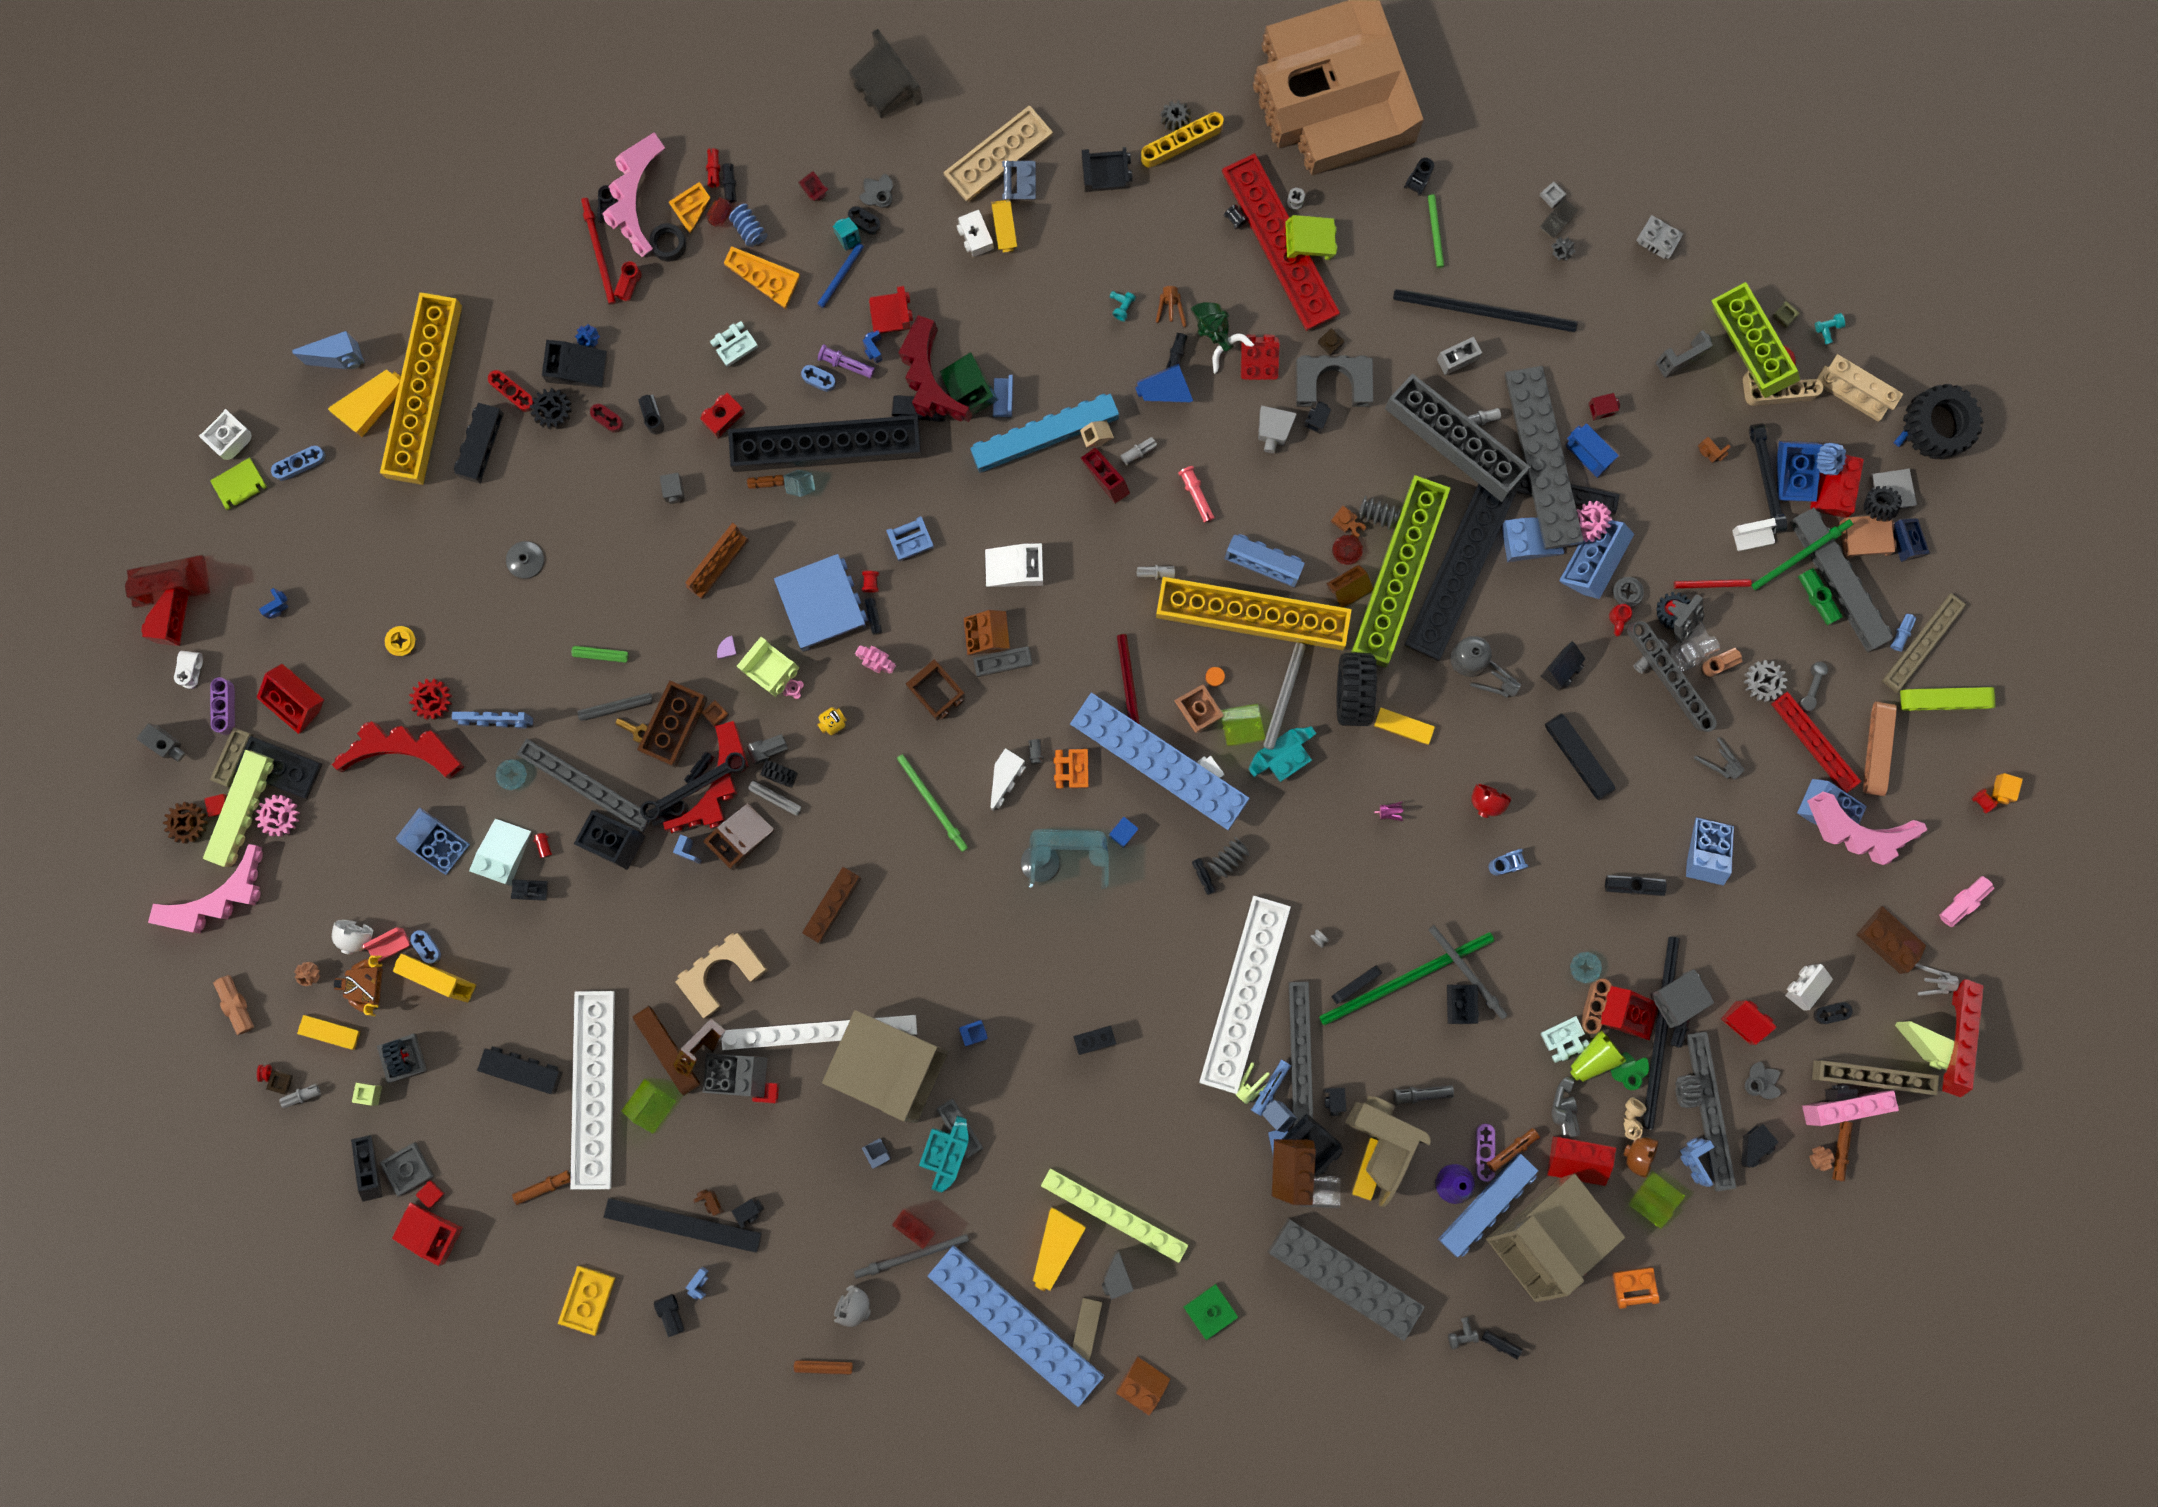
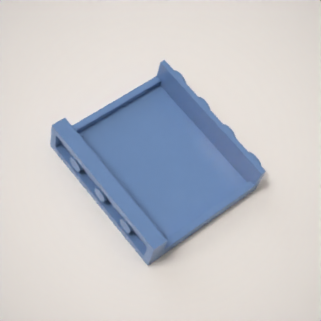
[774,554,868,652]

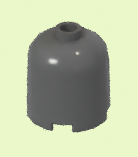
[1450,636,1492,677]

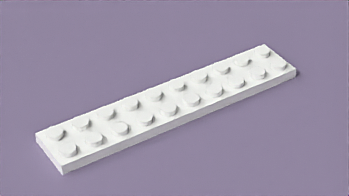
[1199,896,1291,1094]
[571,991,615,1189]

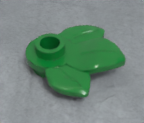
[1610,1052,1649,1090]

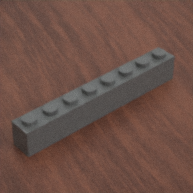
[1789,508,1893,652]

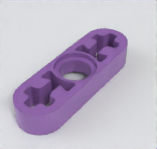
[1476,1124,1495,1182]

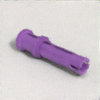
[817,344,875,379]

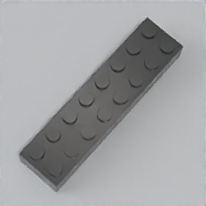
[1385,374,1530,502]
[1267,1218,1425,1341]

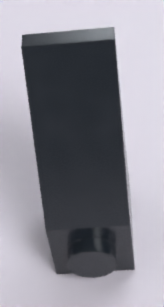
[351,1135,383,1202]

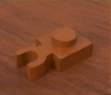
[1331,506,1366,538]

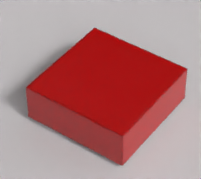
[204,794,226,818]
[416,1180,445,1209]

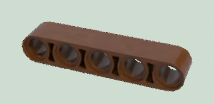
[632,1006,701,1096]

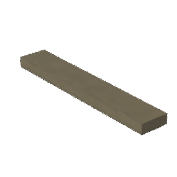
[1882,593,1966,693]

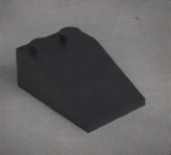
[574,810,646,870]

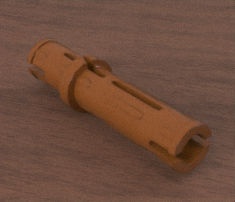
[1832,1121,1853,1182]
[1487,1128,1540,1173]
[512,1170,571,1205]

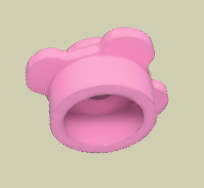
[782,679,804,699]

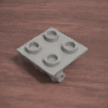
[1636,215,1683,259]

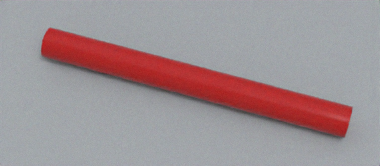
[1674,579,1751,589]

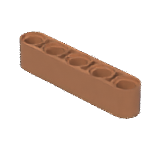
[1863,702,1897,796]

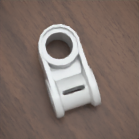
[174,651,203,689]

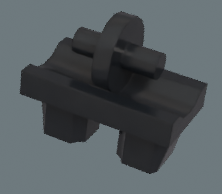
[511,879,548,901]

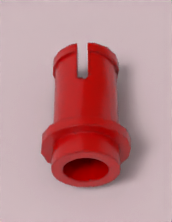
[533,833,552,858]

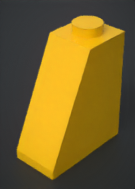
[991,199,1017,252]

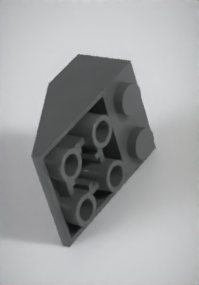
[703,1053,767,1097]

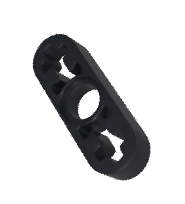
[1331,965,1382,1004]

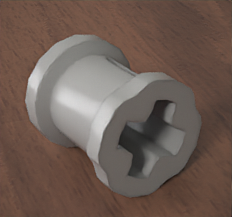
[1287,187,1305,210]

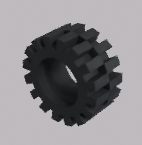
[1864,486,1902,522]
[760,760,798,788]

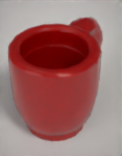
[1609,604,1633,636]

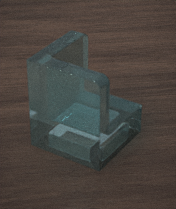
[783,470,815,497]

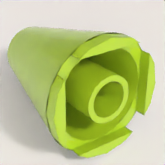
[1570,1030,1627,1082]

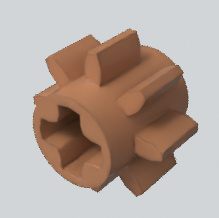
[294,962,320,986]
[1809,1146,1835,1171]

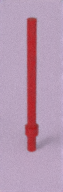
[581,198,616,305]

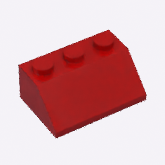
[1810,455,1864,518]
[257,664,324,734]
[1547,1136,1616,1186]

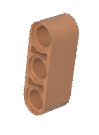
[1580,979,1611,1034]

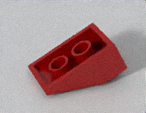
[141,582,189,646]
[1601,986,1658,1041]

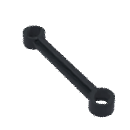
[1749,423,1787,534]
[640,752,746,822]

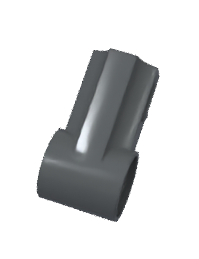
[747,734,788,765]
[1553,1097,1580,1138]

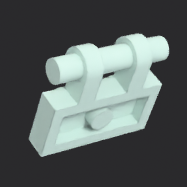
[710,321,758,367]
[1540,1016,1589,1063]

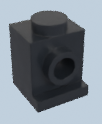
[1303,402,1331,434]
[1323,1088,1347,1116]
[731,1198,764,1228]

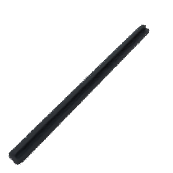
[1393,289,1578,332]
[1642,937,1680,1130]

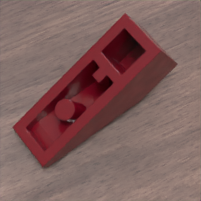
[1080,447,1130,504]

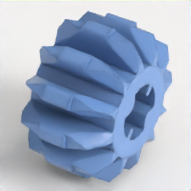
[1816,443,1847,475]

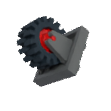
[1656,592,1705,643]
[377,1033,427,1083]

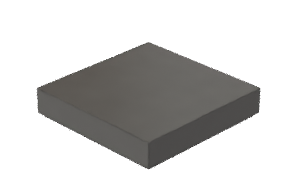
[379,1142,434,1197]

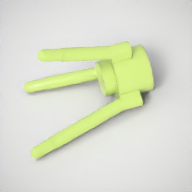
[1236,1063,1280,1104]

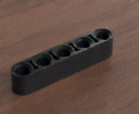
[1545,713,1616,801]

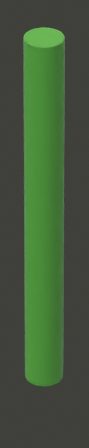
[1428,194,1444,268]

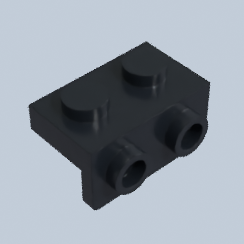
[1447,985,1479,1024]

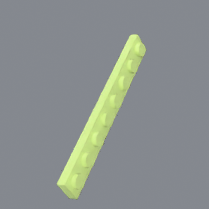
[1041,1168,1188,1263]

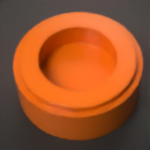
[1205,667,1225,687]

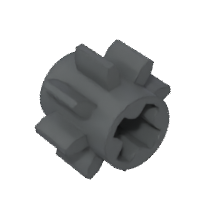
[1551,237,1576,261]

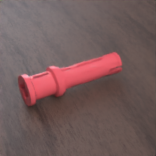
[1178,466,1215,523]

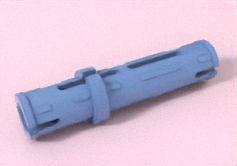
[1251,1060,1291,1116]

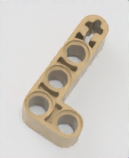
[1743,370,1823,406]

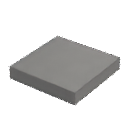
[1870,469,1917,509]

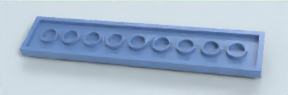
[1070,693,1250,831]
[927,1245,1104,1407]

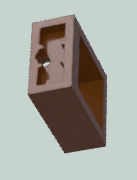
[906,659,965,721]

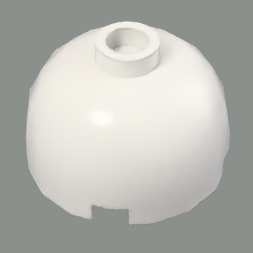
[331,920,373,955]

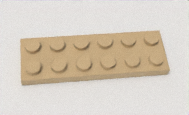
[943,105,1053,202]

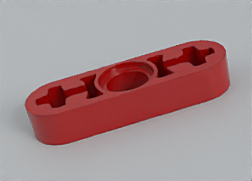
[488,370,535,412]

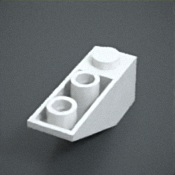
[991,748,1026,811]

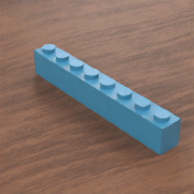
[970,394,1119,473]

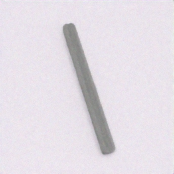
[1263,642,1306,750]

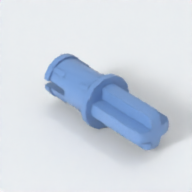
[1890,614,1916,651]

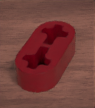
[590,404,623,433]

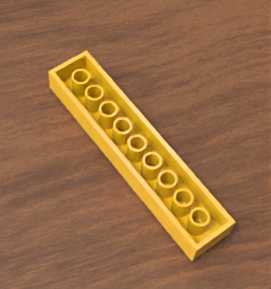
[380,292,462,485]
[1156,577,1352,650]

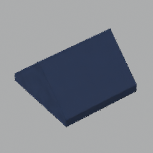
[1893,518,1930,562]

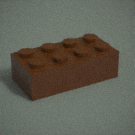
[637,680,708,768]

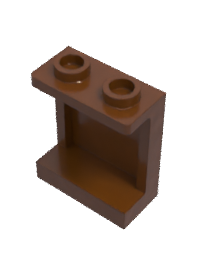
[673,1019,726,1077]

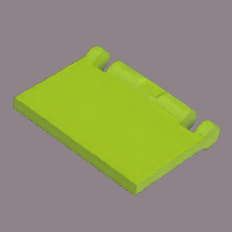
[210,458,267,511]

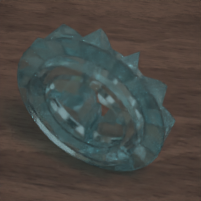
[496,759,527,790]
[1570,952,1602,983]

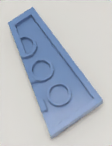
[452,712,533,729]

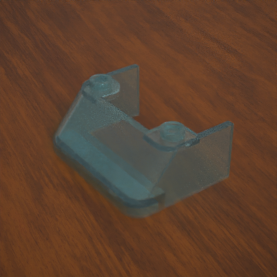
[1028,829,1109,889]

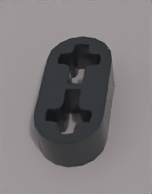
[848,206,881,235]
[1813,1002,1853,1024]

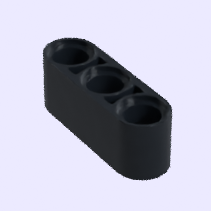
[891,395,946,422]

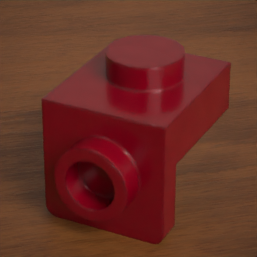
[798,171,829,201]

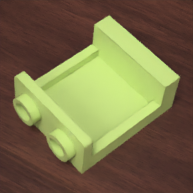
[737,637,799,697]

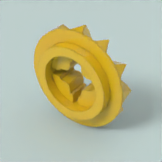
[385,626,416,656]

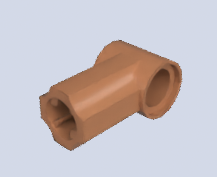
[1701,648,1742,677]

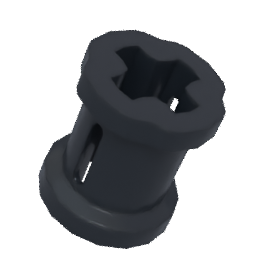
[1224,204,1248,230]

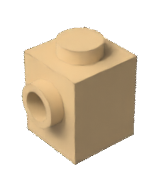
[1080,421,1114,447]

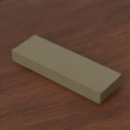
[210,727,253,788]
[1072,1297,1102,1362]

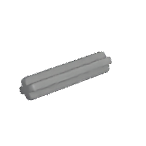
[748,781,801,816]

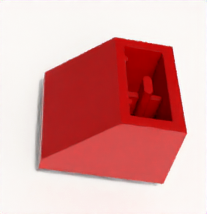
[1721,1000,1777,1045]

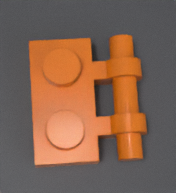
[1053,749,1089,789]

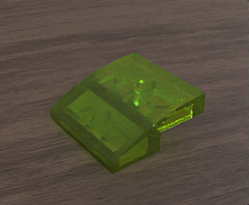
[1221,704,1265,747]
[1629,1171,1685,1229]

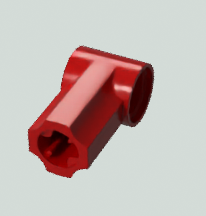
[613,261,642,301]

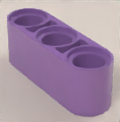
[210,677,235,735]

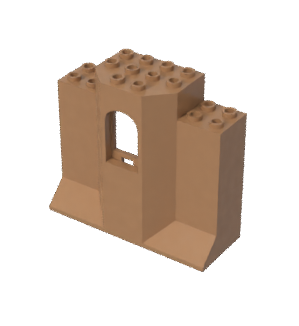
[1253,0,1424,176]

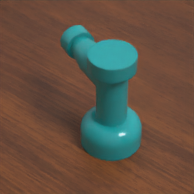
[1110,291,1136,321]
[1815,313,1845,345]

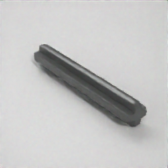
[577,693,653,721]

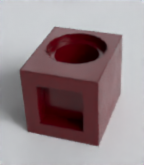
[1588,393,1620,421]

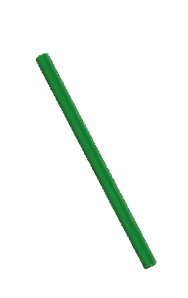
[1319,932,1495,1025]

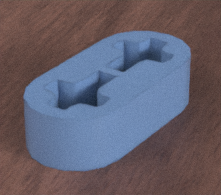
[801,365,836,392]
[411,930,441,964]

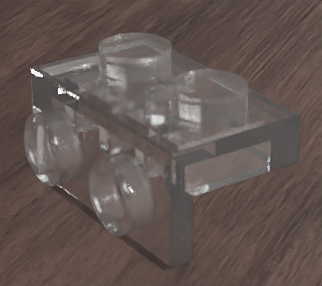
[1300,1176,1341,1208]

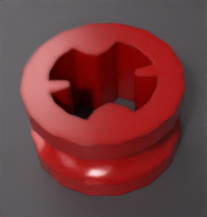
[257,1065,272,1082]

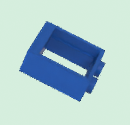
[1566,423,1619,477]

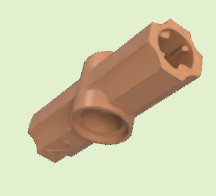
[213,975,254,1035]

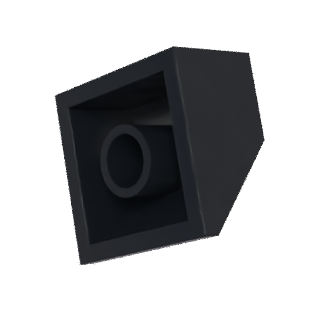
[1541,641,1586,690]

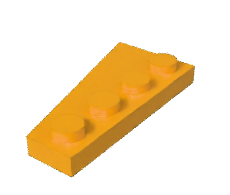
[724,246,800,309]

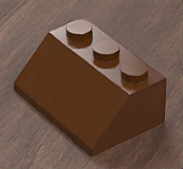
[1856,906,1926,974]
[1272,1139,1315,1205]

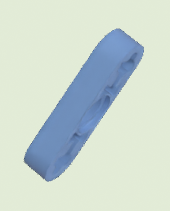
[271,446,326,481]

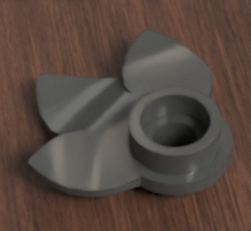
[859,174,893,208]
[1744,1061,1781,1099]

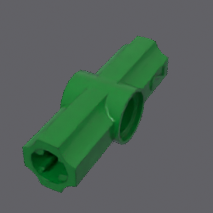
[1798,568,1843,625]

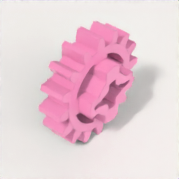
[1576,501,1612,542]
[855,646,896,674]
[255,795,300,837]

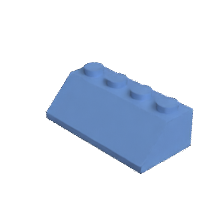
[1559,520,1634,599]
[1225,534,1305,587]

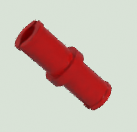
[706,148,721,188]

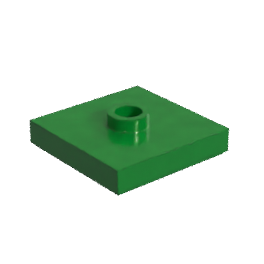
[1183,1284,1238,1340]

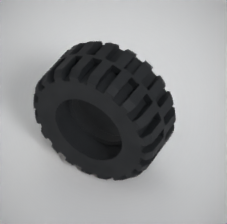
[1903,384,1983,460]
[1336,652,1377,726]

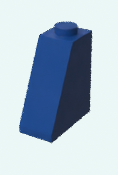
[1135,364,1193,402]

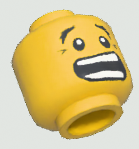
[817,707,847,735]

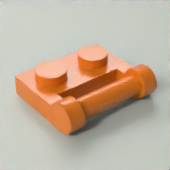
[1613,1267,1659,1309]

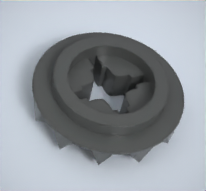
[1613,577,1644,607]

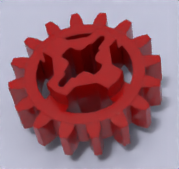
[409,678,452,720]

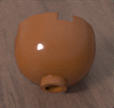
[1624,1137,1659,1178]

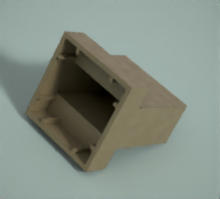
[822,1010,949,1123]
[1486,1174,1625,1302]

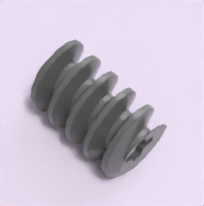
[1359,495,1401,530]
[1207,837,1250,878]

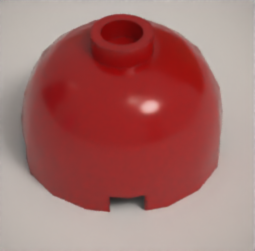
[1471,784,1512,818]

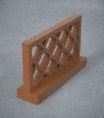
[685,522,749,599]

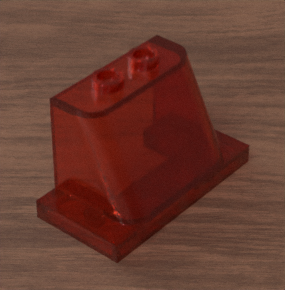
[125,555,210,608]

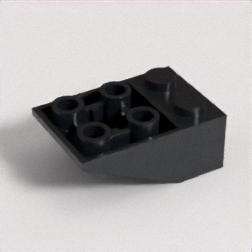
[542,340,607,388]

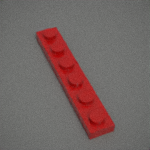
[1771,691,1861,793]

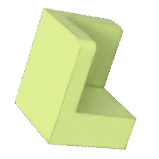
[352,1083,382,1106]

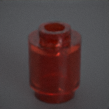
[706,197,732,227]

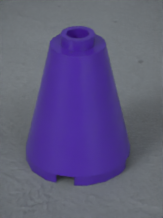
[1435,1164,1475,1204]

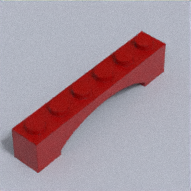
[1942,979,1984,1098]

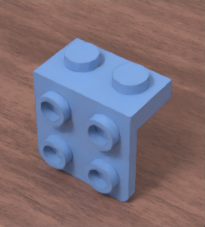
[1679,1138,1714,1187]

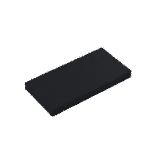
[235,736,322,799]

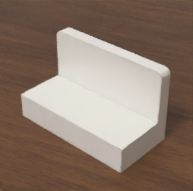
[1732,518,1776,551]

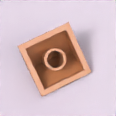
[1175,684,1224,733]

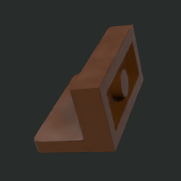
[1327,564,1373,608]

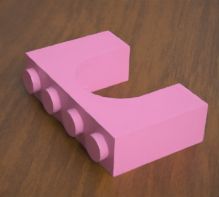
[1802,1091,1899,1126]

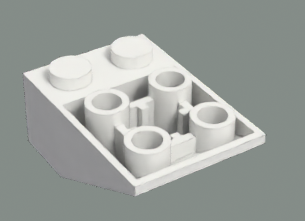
[985,543,1043,587]

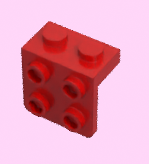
[869,286,913,333]
[1240,334,1279,380]

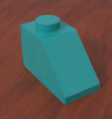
[833,217,861,251]

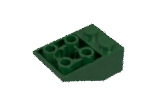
[939,352,998,416]

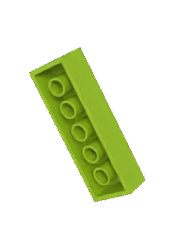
[1711,282,1800,398]

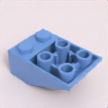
[1797,779,1867,825]
[396,807,470,875]
[1686,817,1734,886]

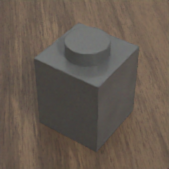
[660,473,685,504]

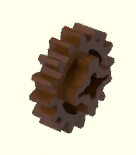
[163,802,208,844]

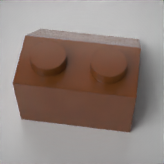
[1116,1356,1171,1416]

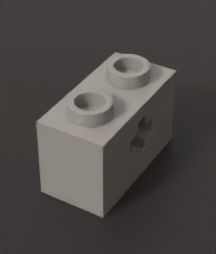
[1437,337,1482,375]

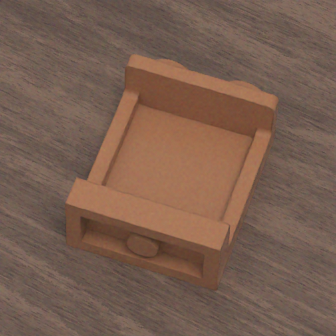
[1839,516,1897,559]

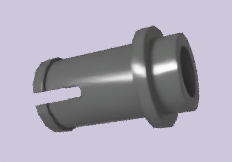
[1028,739,1044,764]

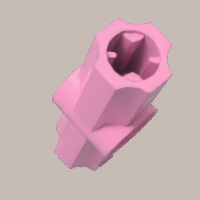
[1939,876,1995,927]

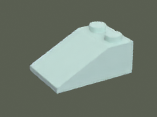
[469,819,532,886]

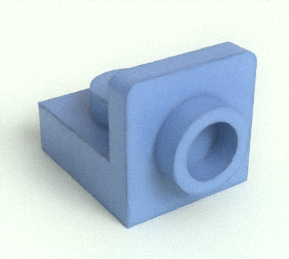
[686,1267,709,1300]

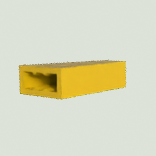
[328,369,401,437]
[393,954,476,1003]
[1033,1207,1086,1292]

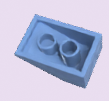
[292,331,364,369]
[1501,518,1564,562]

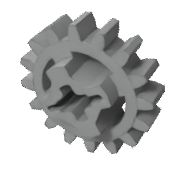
[1744,660,1788,702]

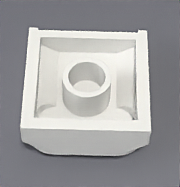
[199,409,252,460]

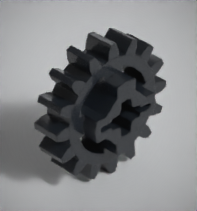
[530,388,572,430]

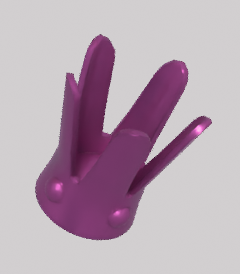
[1374,801,1403,821]

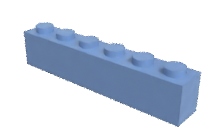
[1438,1154,1538,1257]

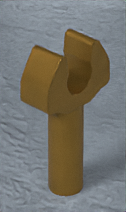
[615,718,648,743]

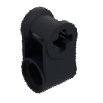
[1404,157,1434,196]
[597,185,618,223]

